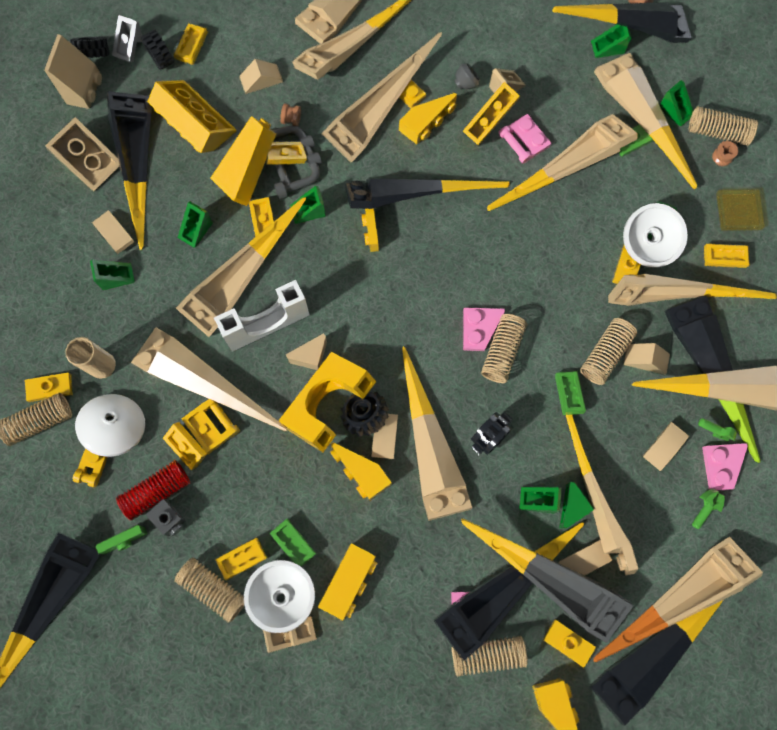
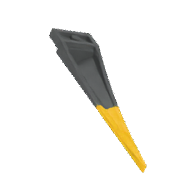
[461,519,633,643]

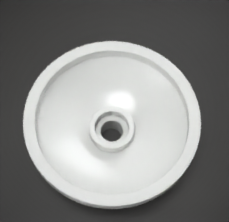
[623,203,687,268]
[75,394,145,457]
[244,560,315,633]

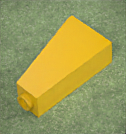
[211,116,276,206]

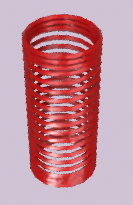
[116,460,190,521]

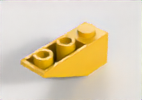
[399,93,457,144]
[330,442,392,501]
[532,678,579,730]

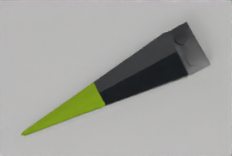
[665,296,760,463]

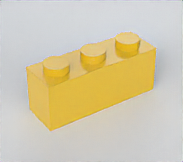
[463,82,520,145]
[318,543,378,621]

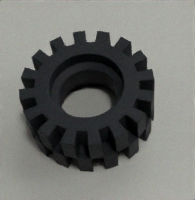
[141,29,174,71]
[70,36,110,58]

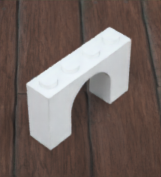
[214,280,309,352]

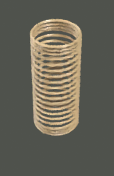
[688,106,758,146]
[481,314,527,383]
[580,318,637,385]
[65,337,116,379]
[0,392,72,447]
[175,558,244,623]
[452,636,527,677]

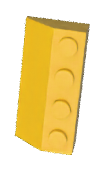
[147,80,237,153]

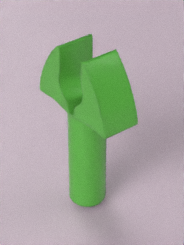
[698,418,737,441]
[692,489,725,529]

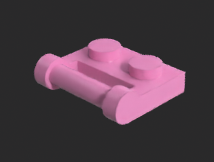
[498,114,551,164]

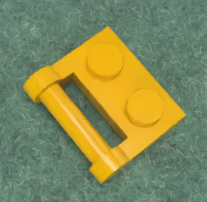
[181,399,240,454]

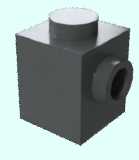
[146,499,186,536]

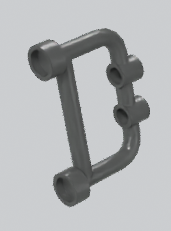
[273,125,322,200]

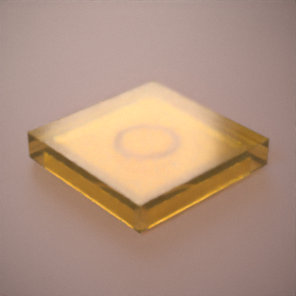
[716,190,764,231]

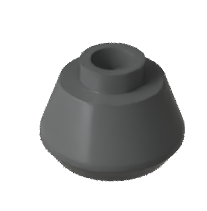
[454,63,480,90]

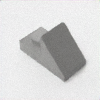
[112,15,142,62]

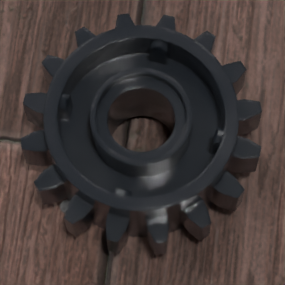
[340,391,389,437]
[471,412,514,455]

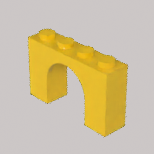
[278,352,376,453]

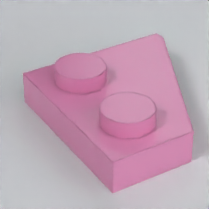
[463,308,505,351]
[702,443,748,491]

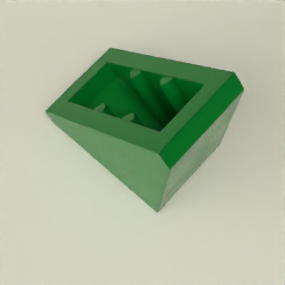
[591,24,631,58]
[659,80,694,127]
[290,186,326,224]
[177,201,213,248]
[90,259,135,291]
[559,482,594,529]
[519,487,561,514]

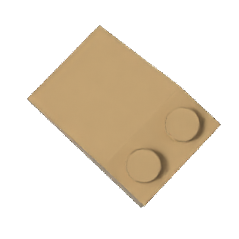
[44,34,102,109]
[45,117,120,191]

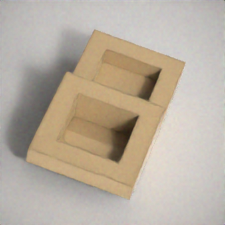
[92,210,134,254]
[371,414,398,459]
[643,422,689,471]
[559,540,612,576]
[263,616,316,653]

